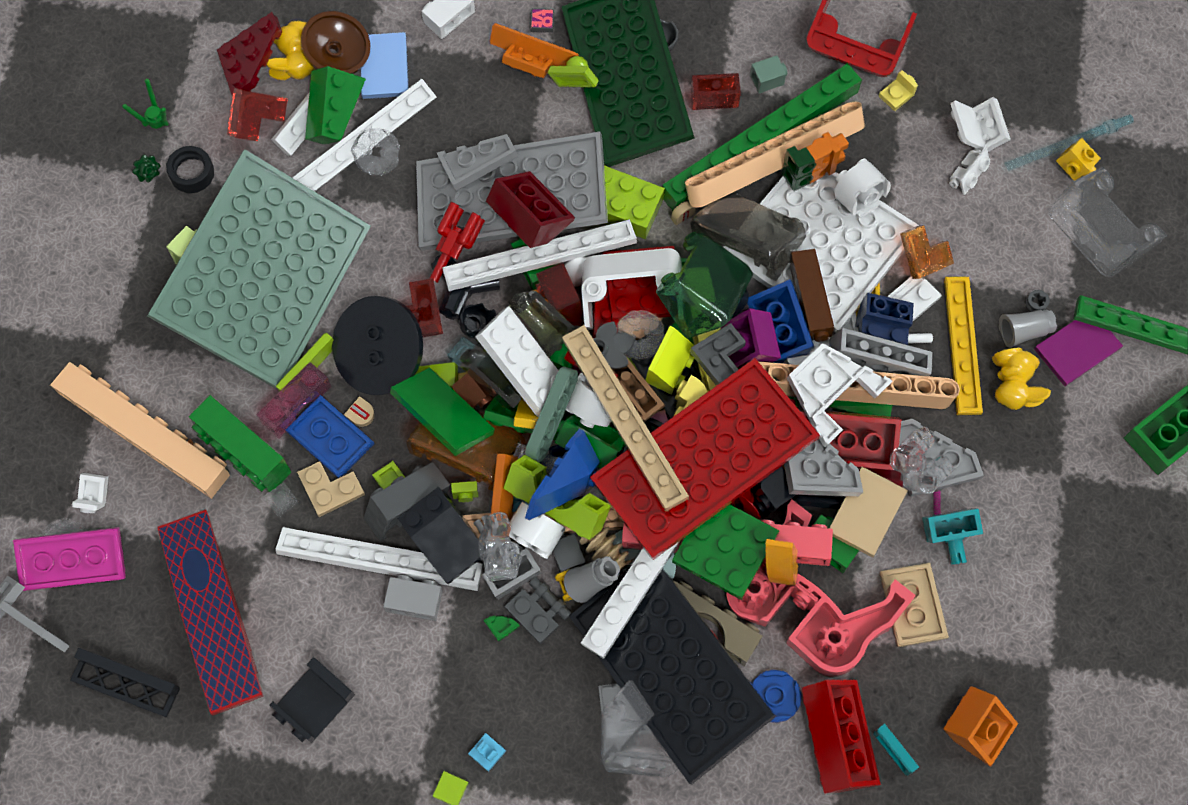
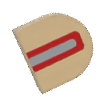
[671,201,696,225]
[344,396,375,427]

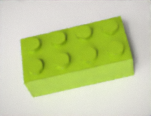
[604,165,665,240]

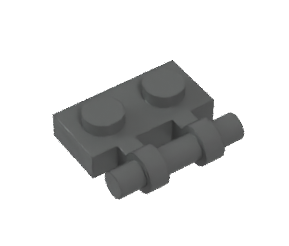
[504,577,572,645]

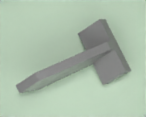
[0,575,69,653]

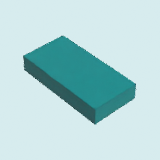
[873,724,919,776]

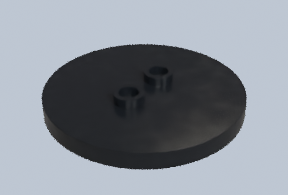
[332,296,423,395]

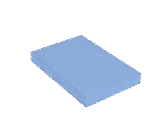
[361,32,408,99]

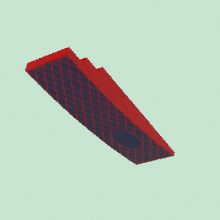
[157,510,264,716]

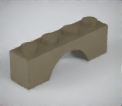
[673,580,763,666]

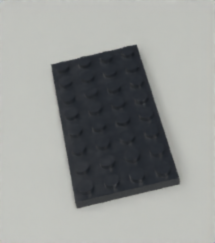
[569,565,776,785]

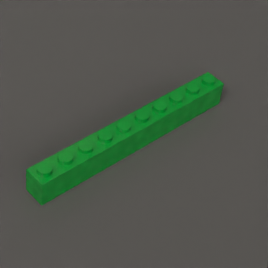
[662,63,862,211]

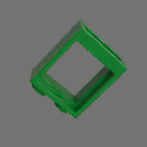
[554,414,626,469]

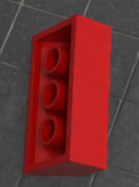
[801,680,881,794]

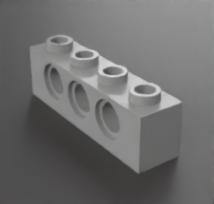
[829,328,932,376]

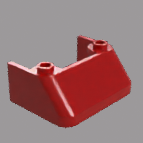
[807,0,917,77]

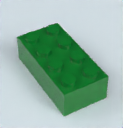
[1124,385,1188,475]
[189,395,292,494]

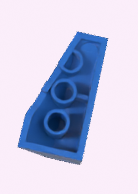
[525,429,600,520]

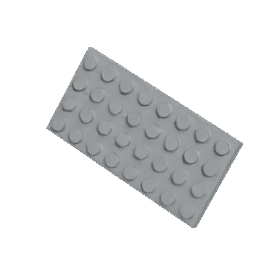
[416,132,608,251]

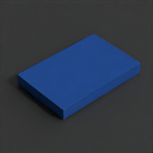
[285,395,374,479]

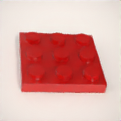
[602,246,679,322]

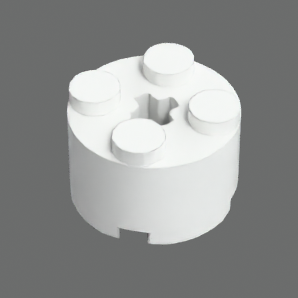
[834,159,891,217]
[566,373,611,428]
[504,502,566,559]

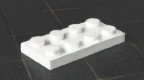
[475,306,558,417]

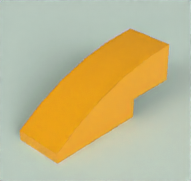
[766,539,799,586]

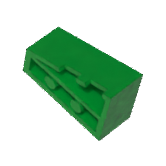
[305,66,366,144]

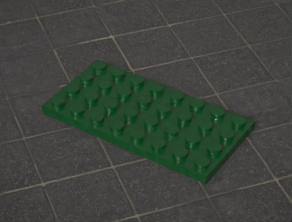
[561,0,695,167]

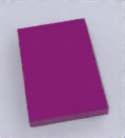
[1034,320,1123,387]

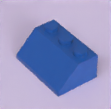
[747,279,814,364]

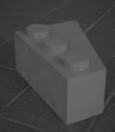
[363,462,450,542]

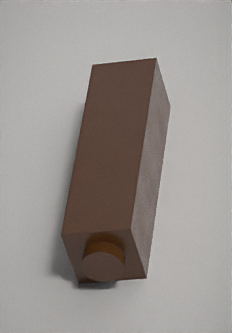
[789,249,834,342]

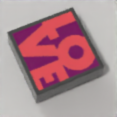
[530,8,554,33]

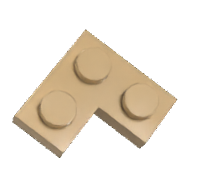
[297,461,365,517]

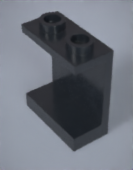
[270,657,355,743]

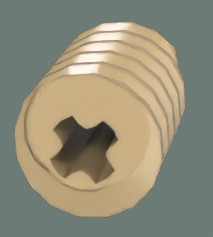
[579,526,634,571]

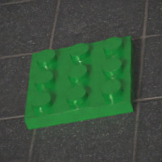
[672,504,779,600]

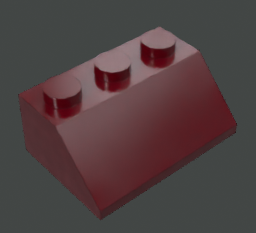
[486,171,575,248]

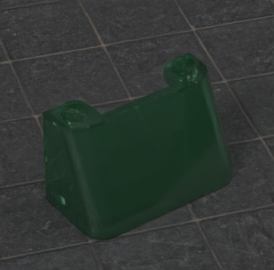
[656,231,753,339]

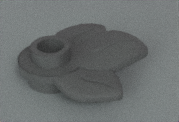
[593,322,635,369]

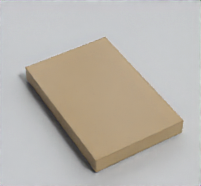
[829,467,908,558]
[879,563,949,647]

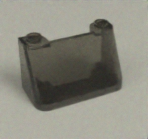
[690,191,806,281]

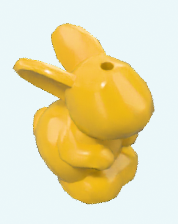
[267,21,315,80]
[992,348,1051,410]

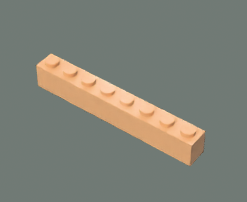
[50,362,230,499]

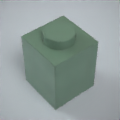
[750,55,788,93]

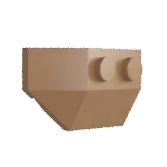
[598,347,665,422]

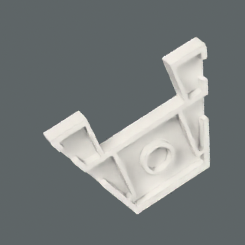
[787,343,892,447]

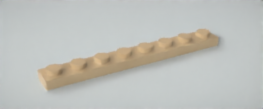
[562,325,689,511]

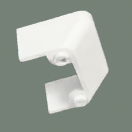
[582,248,686,330]

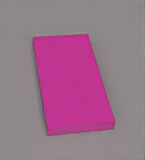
[13,527,126,591]

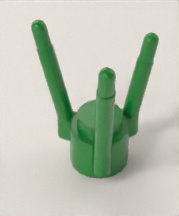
[122,79,169,129]

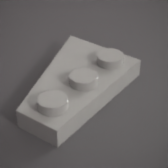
[437,134,519,191]

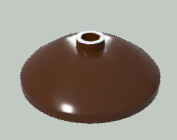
[301,11,371,74]

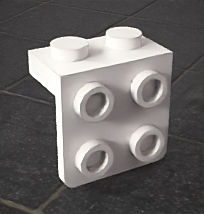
[951,97,1011,151]

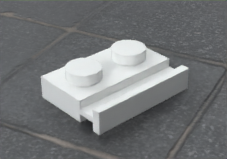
[887,271,942,321]

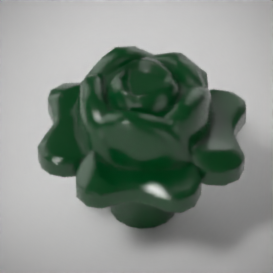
[132,155,161,182]

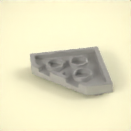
[898,419,984,497]
[784,439,863,497]

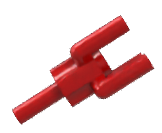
[429,202,485,283]

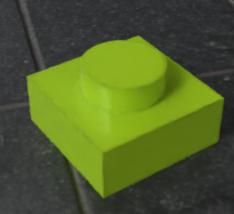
[451,481,479,502]

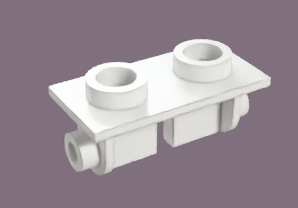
[949,147,990,195]

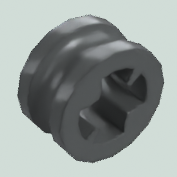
[1025,290,1050,312]

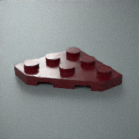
[217,12,282,99]

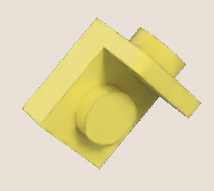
[879,70,918,111]

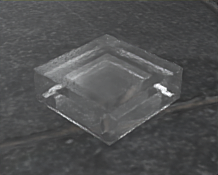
[263,482,299,518]

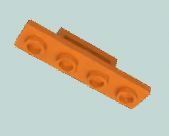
[490,23,578,78]

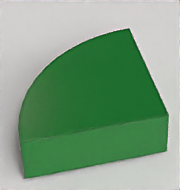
[483,616,520,642]

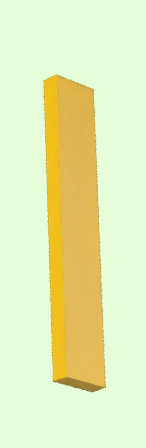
[944,277,983,415]

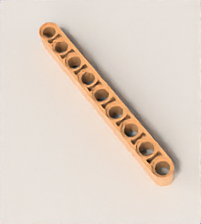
[685,102,865,208]
[748,362,960,409]

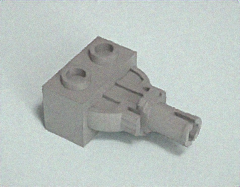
[473,515,542,599]

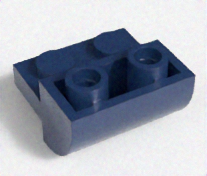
[855,293,914,345]

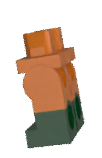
[782,132,849,191]

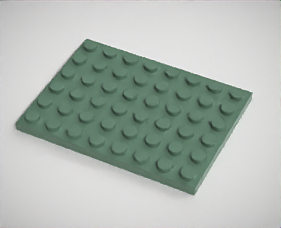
[147,149,371,390]

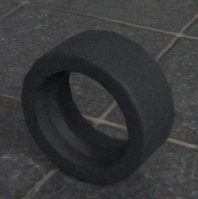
[166,146,214,193]

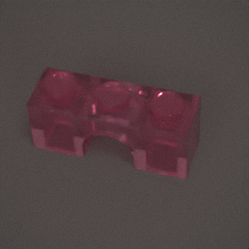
[256,362,331,439]

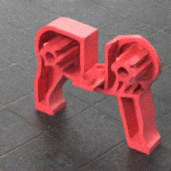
[726,500,916,677]

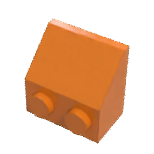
[943,686,1018,767]

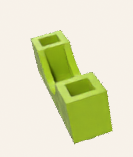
[503,455,611,540]

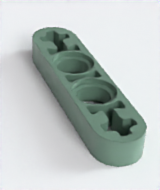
[525,366,578,462]

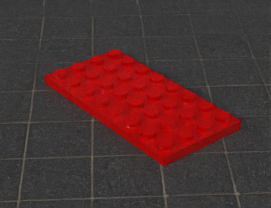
[590,358,820,560]

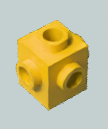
[1056,138,1101,181]

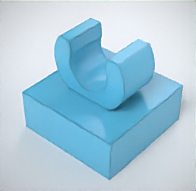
[468,733,506,772]

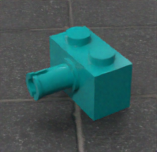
[922,508,983,565]

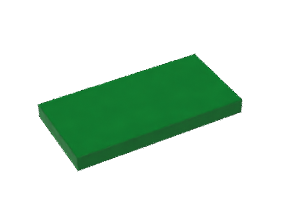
[390,367,495,456]

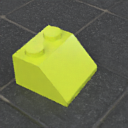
[645,326,695,395]

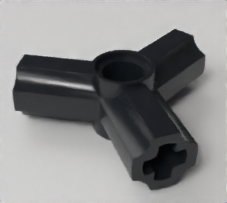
[431,253,500,320]

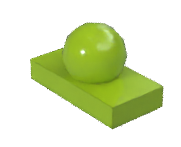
[548,56,599,87]

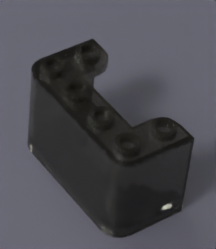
[459,291,576,408]

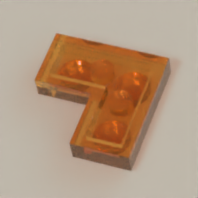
[900,225,954,279]

